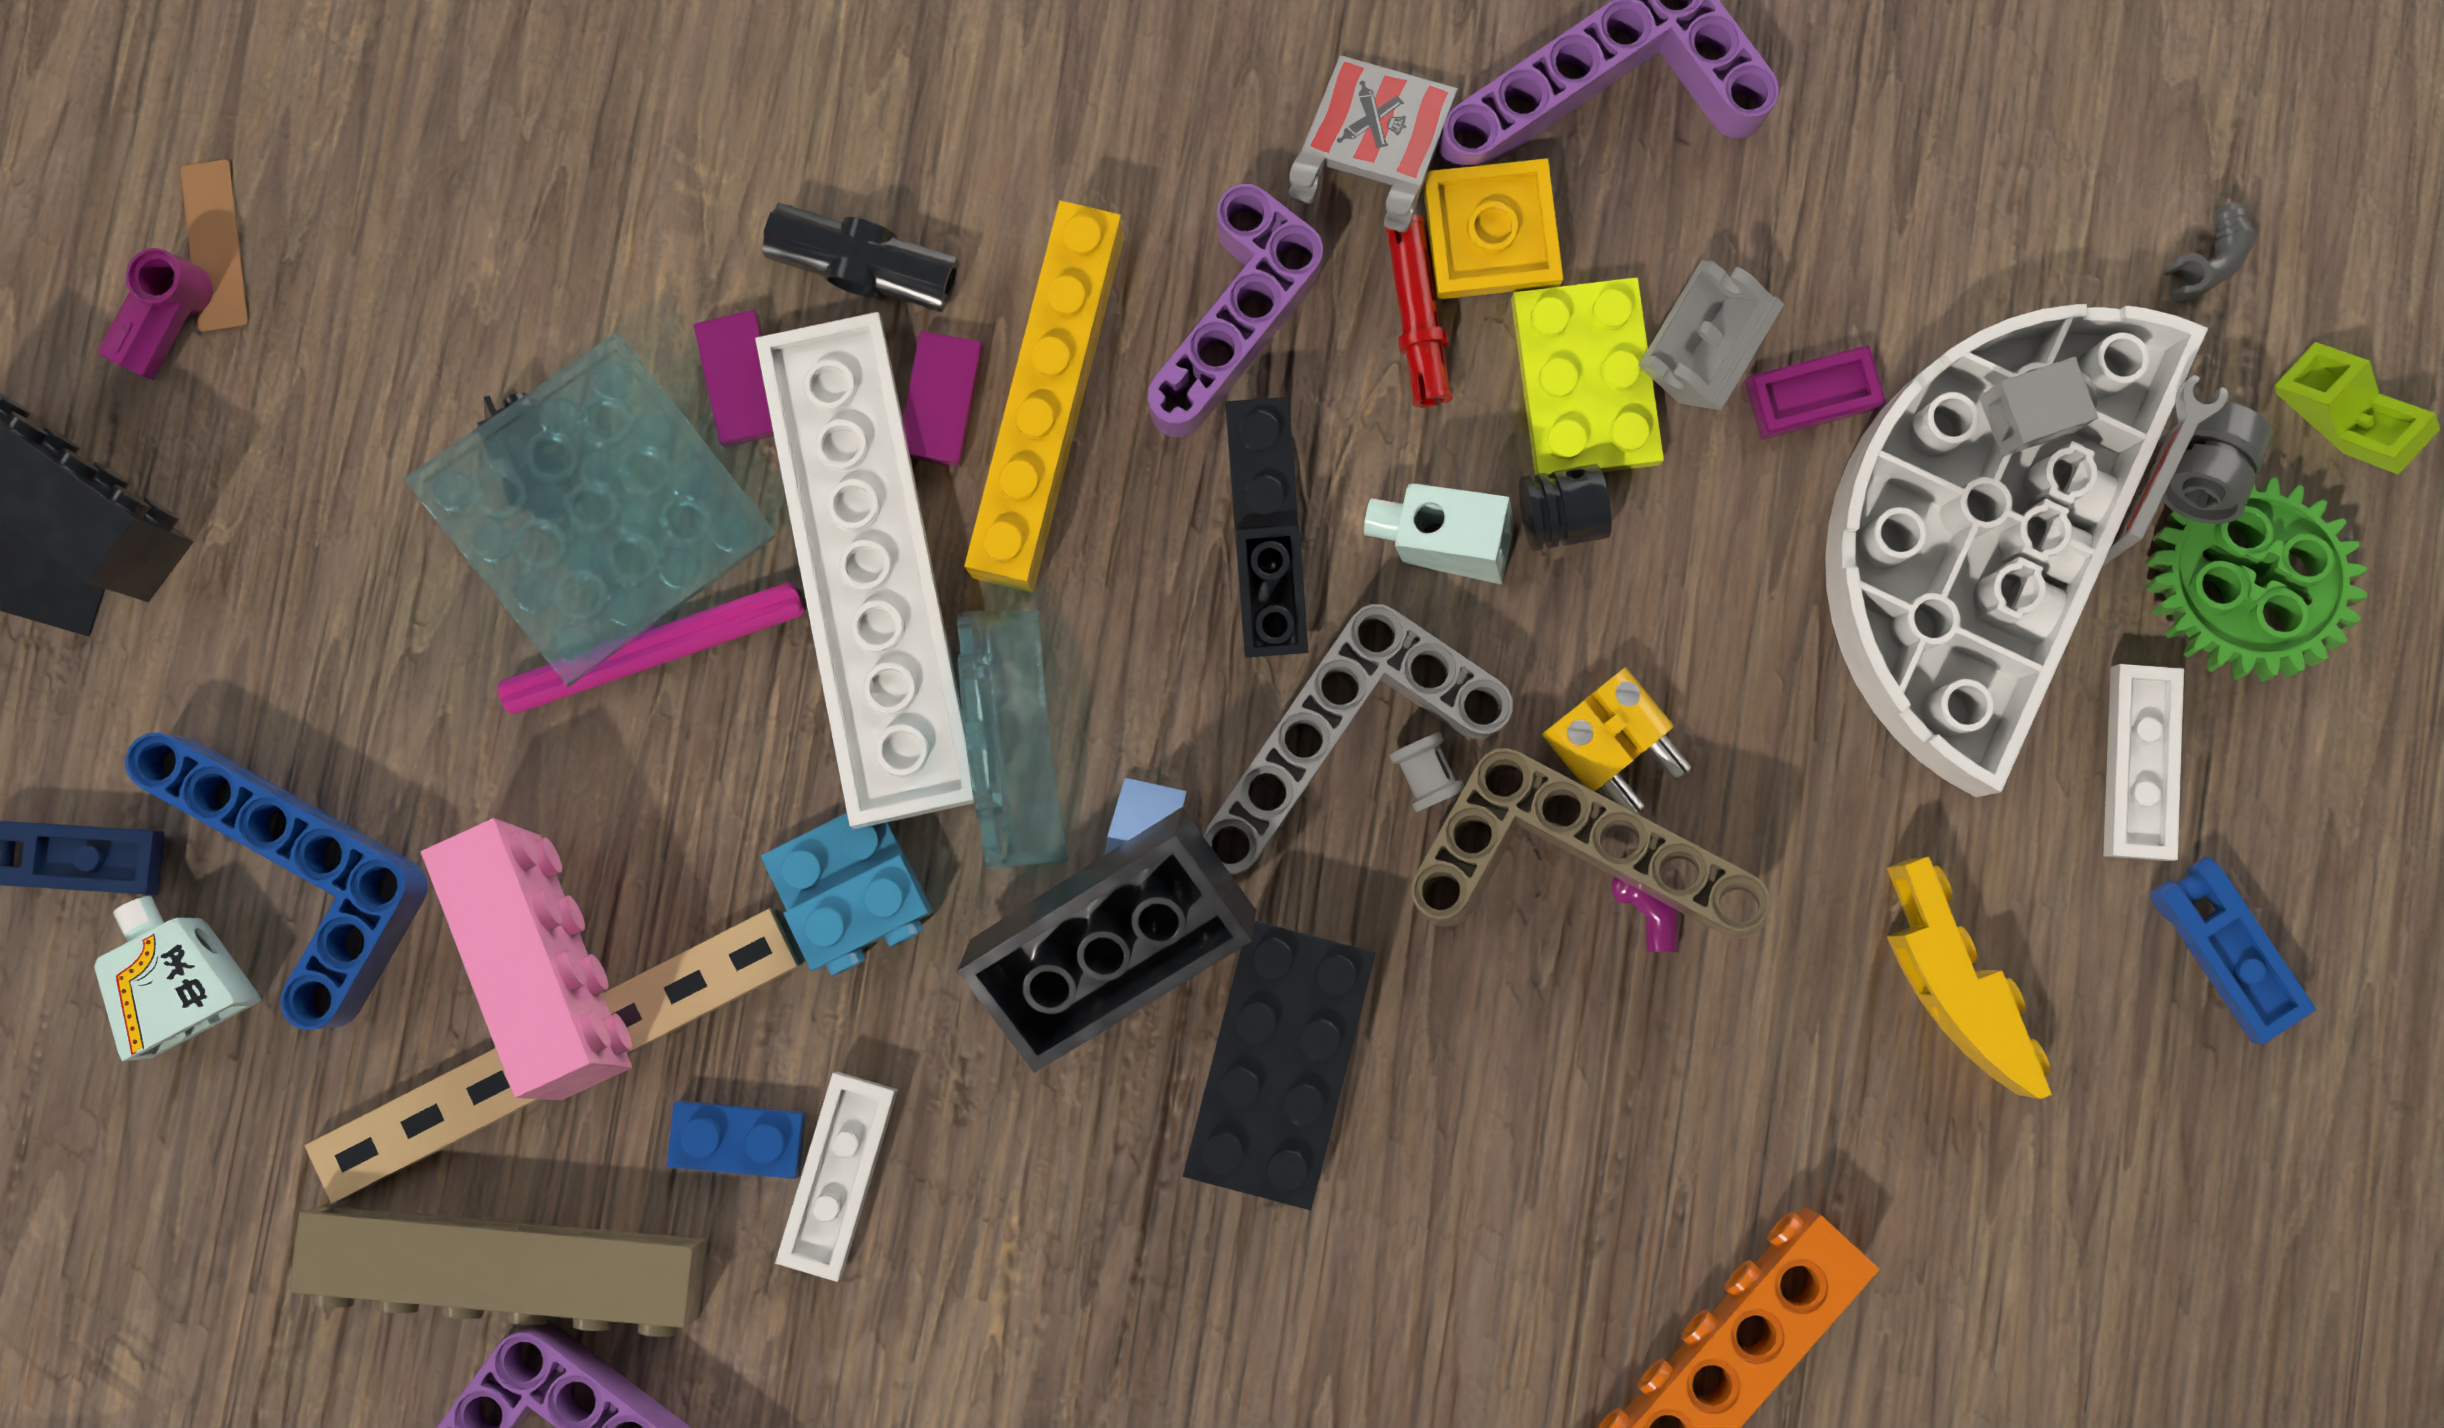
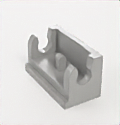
[1638,260,1784,410]

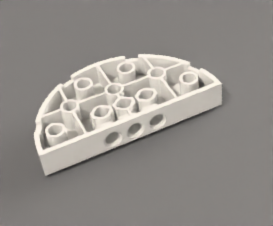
[1825,304,2208,797]

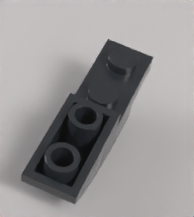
[1225,396,1309,658]

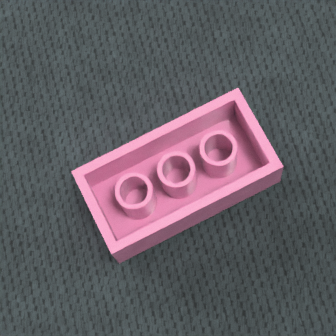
[420,818,633,1100]

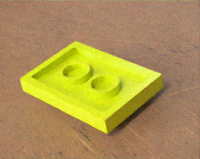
[1511,277,1664,478]

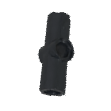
[761,202,959,313]

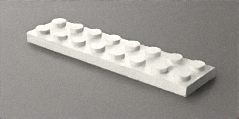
[755,312,980,829]

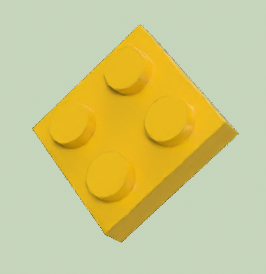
[1423,158,1563,300]

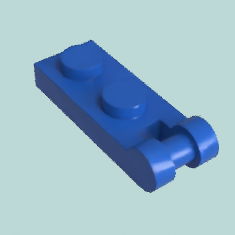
[2150,857,2317,1045]

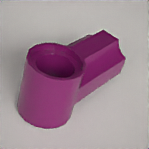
[97,248,212,380]

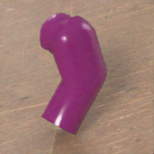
[1611,877,1679,952]

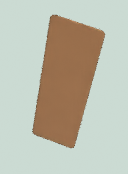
[180,159,248,332]

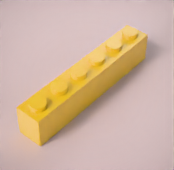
[964,200,1124,593]

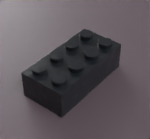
[0,393,194,603]
[957,807,1256,1073]
[1183,921,1376,1211]

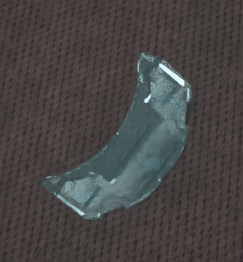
[957,611,1068,871]

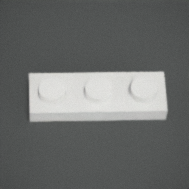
[2103,664,2184,861]
[775,1072,898,1282]

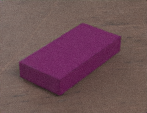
[693,310,774,448]
[903,331,984,467]
[1744,345,1887,440]

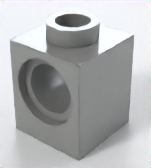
[1979,356,2099,457]

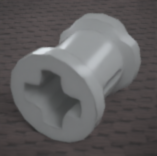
[1388,731,1465,813]

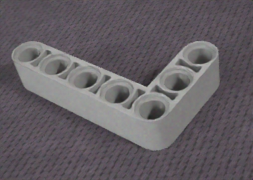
[1203,604,1513,876]

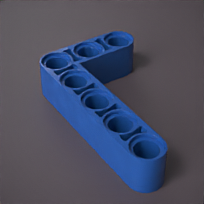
[125,732,428,1030]

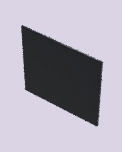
[0,522,105,637]

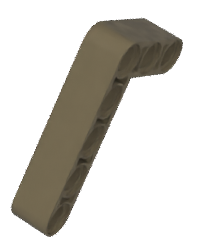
[1411,748,1770,939]

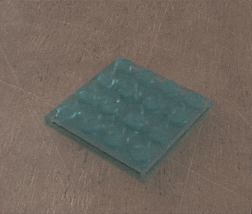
[403,332,776,688]

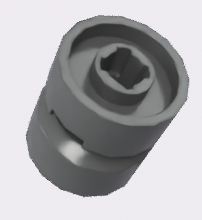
[2162,402,2274,524]

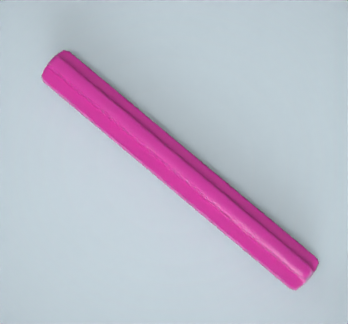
[497,582,804,714]

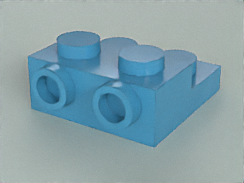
[761,813,934,977]

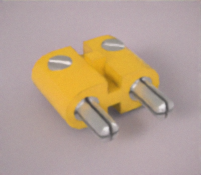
[1541,667,1691,814]

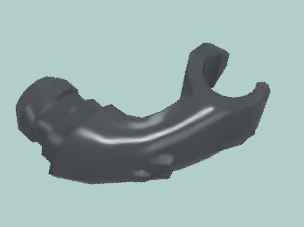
[2164,203,2258,303]

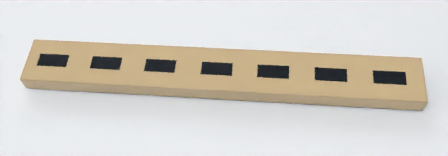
[304,909,801,1204]

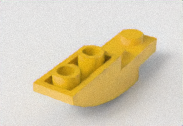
[1887,857,2052,1099]

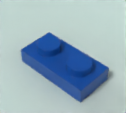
[666,1100,807,1179]

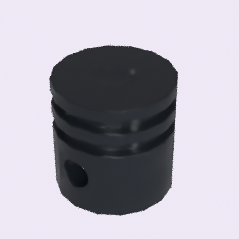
[1519,464,1612,551]

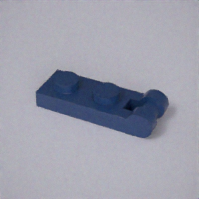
[0,821,165,895]

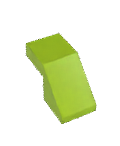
[2274,342,2440,475]

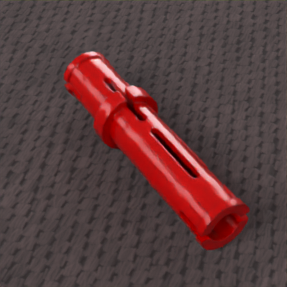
[1385,215,1453,408]

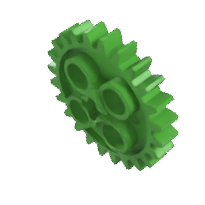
[2145,477,2367,682]

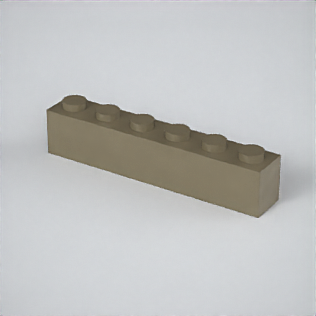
[289,1205,707,1337]

